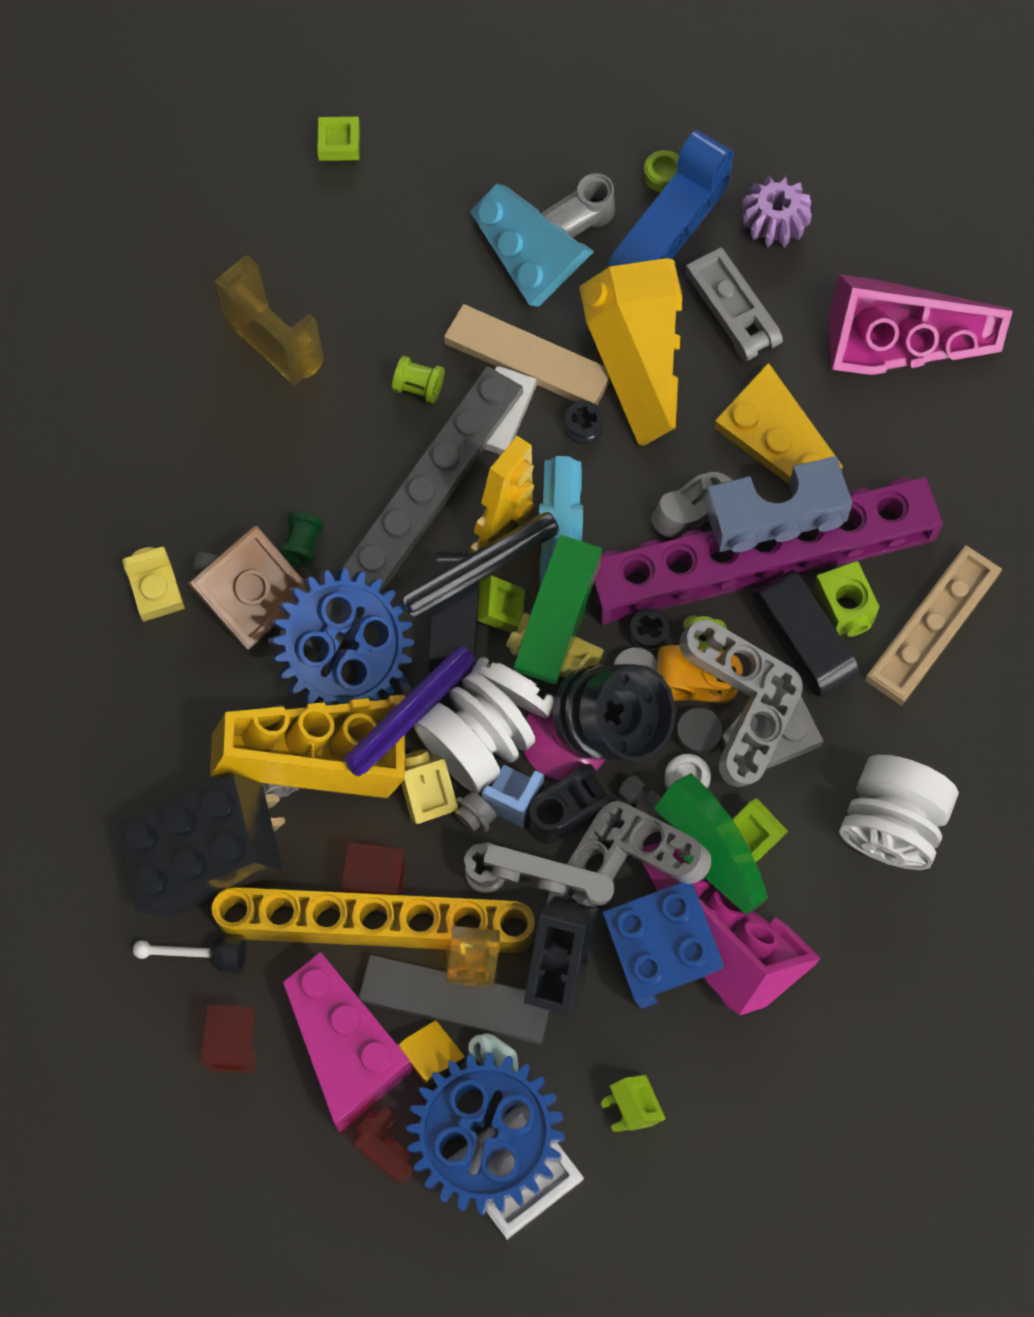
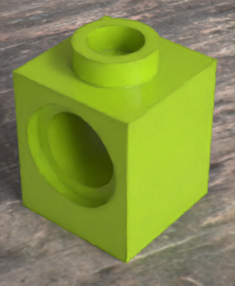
[812,561,880,637]

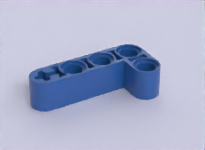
[607,129,733,268]

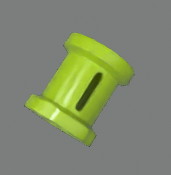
[392,355,445,404]

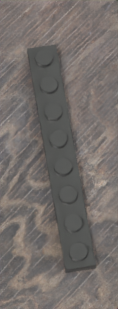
[303,366,523,663]

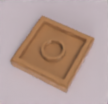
[188,525,306,650]

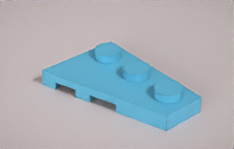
[470,184,594,307]

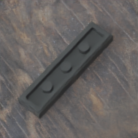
[359,955,550,1045]

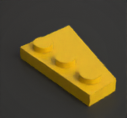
[714,363,843,484]
[469,436,534,553]

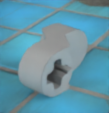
[651,472,733,538]

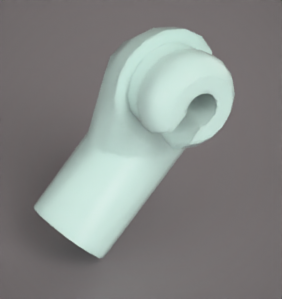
[468,1033,518,1098]

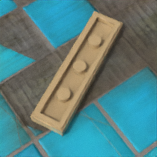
[444,304,611,405]
[865,545,1002,706]

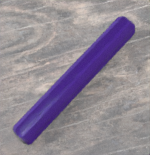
[344,646,476,776]

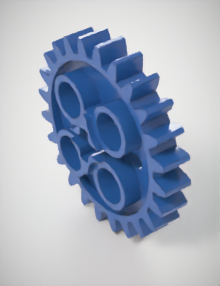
[268,568,414,706]
[406,1052,565,1215]

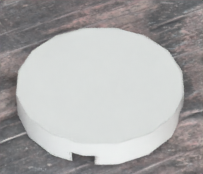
[470,657,554,718]

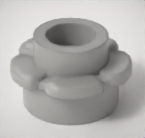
[455,791,497,833]

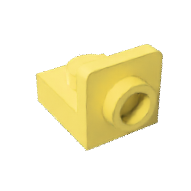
[122,547,185,622]
[401,750,458,824]

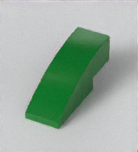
[514,535,603,685]
[654,773,768,915]

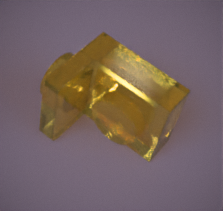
[446,926,500,987]

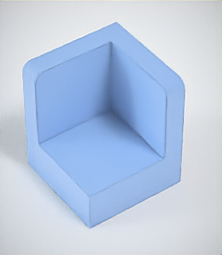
[482,765,544,828]

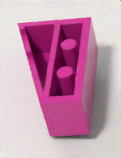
[283,952,414,1132]

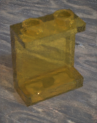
[215,254,324,386]

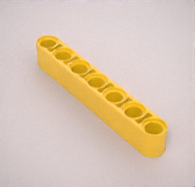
[212,887,535,953]

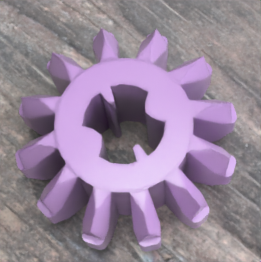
[742,175,812,248]

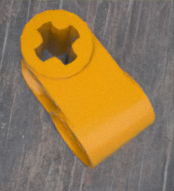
[656,645,743,704]

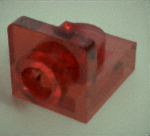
[354,1106,414,1187]

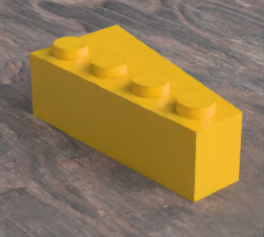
[210,695,405,798]

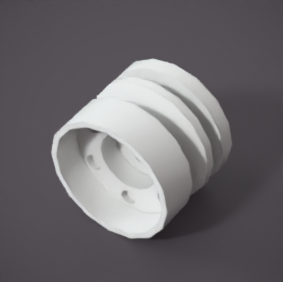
[414,672,535,794]
[839,754,959,870]

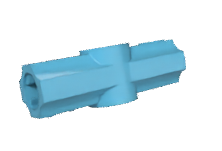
[539,456,583,586]

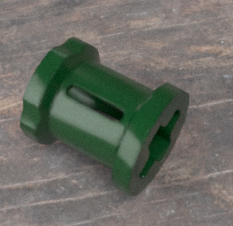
[277,511,325,568]

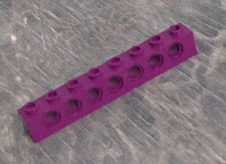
[591,477,943,625]

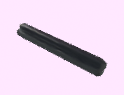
[401,512,559,617]

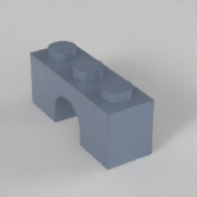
[705,456,852,552]

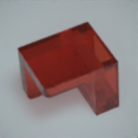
[341,843,407,895]
[201,1005,257,1074]

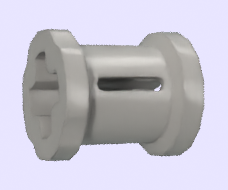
[464,842,505,894]

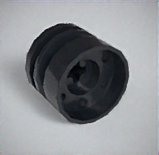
[553,664,676,761]

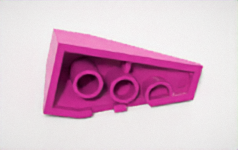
[829,274,1013,375]
[642,843,820,1016]

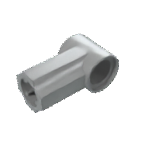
[540,173,615,238]

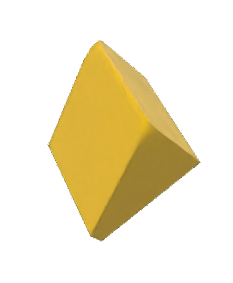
[398,1020,465,1087]

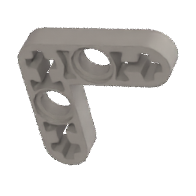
[679,620,803,787]
[547,801,711,908]

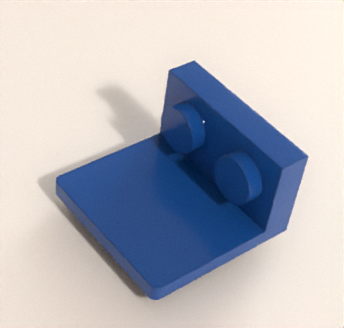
[603,882,724,1009]

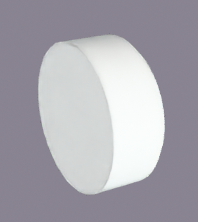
[665,754,711,790]

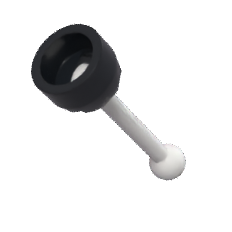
[133,935,246,973]

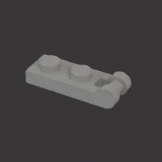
[685,247,783,362]
[483,843,614,906]

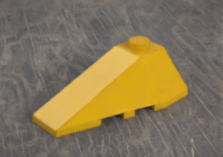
[579,258,682,446]

